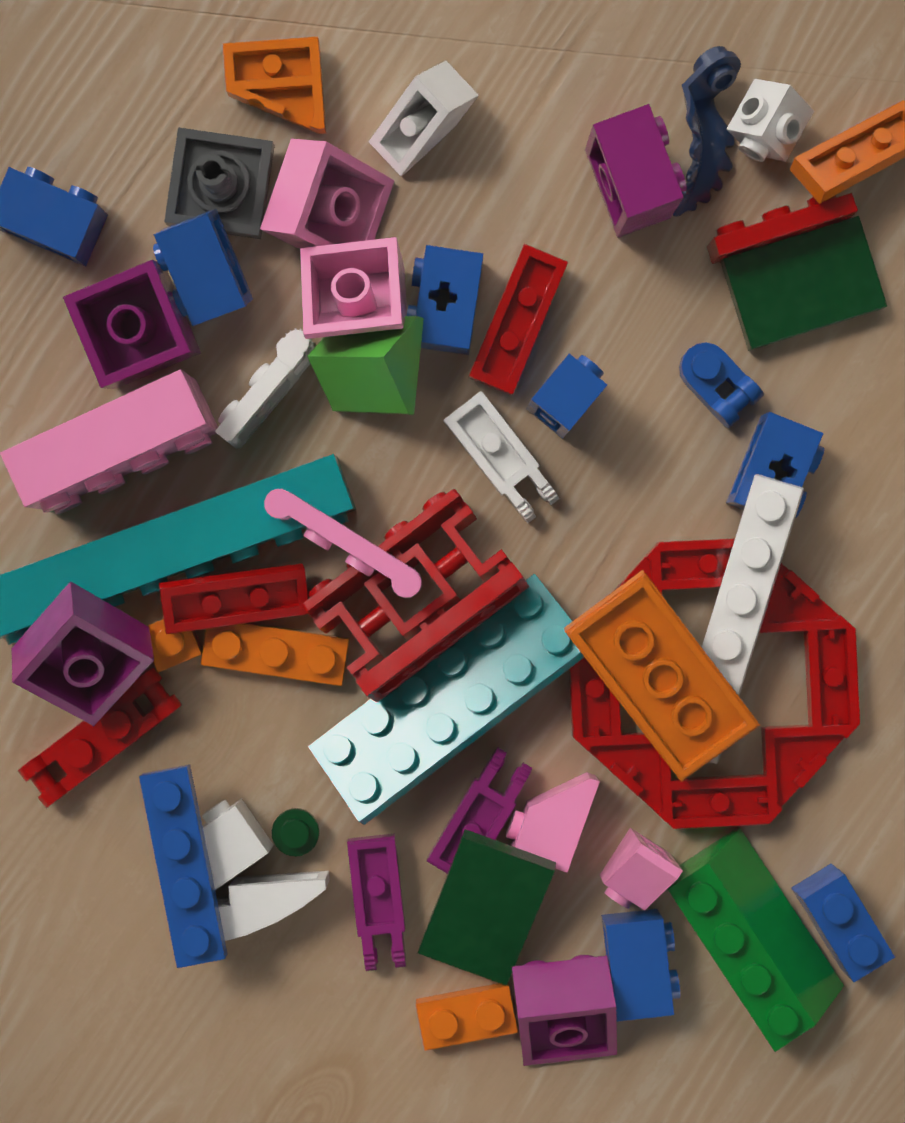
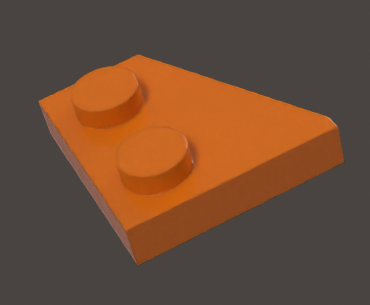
[223,37,326,134]

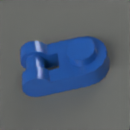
[679,342,764,428]

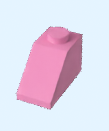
[506,772,600,873]
[600,828,683,910]

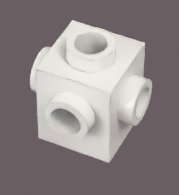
[727,79,814,162]

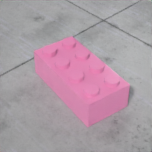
[0,369,218,514]

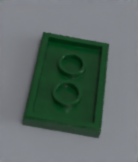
[720,216,887,351]
[417,829,556,986]

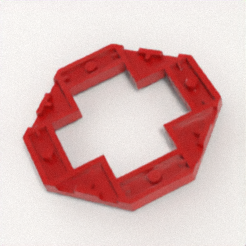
[569,538,860,829]

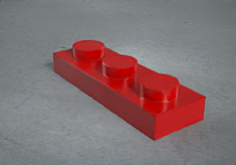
[707,193,858,264]
[469,244,568,396]
[159,563,308,634]

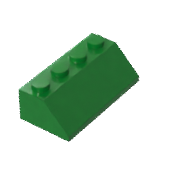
[667,826,844,1052]

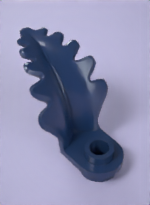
[673,46,741,217]

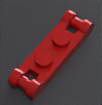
[18,668,182,808]

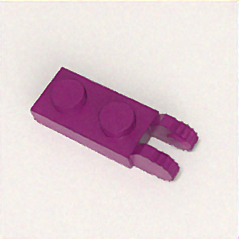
[426,747,532,873]
[347,833,406,971]

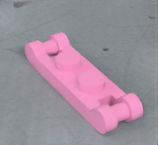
[264,489,422,598]

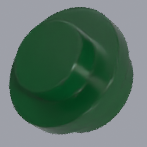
[272,808,320,857]

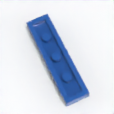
[139,764,228,968]

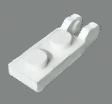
[215,328,316,449]
[443,391,560,523]

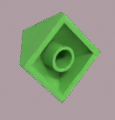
[307,316,424,415]

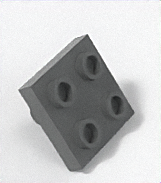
[164,127,275,239]

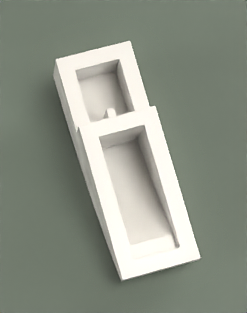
[217,871,330,941]

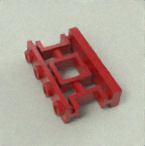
[302,489,529,703]

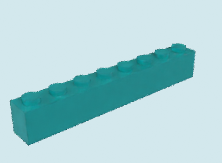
[0,454,356,645]

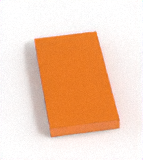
[564,570,760,782]

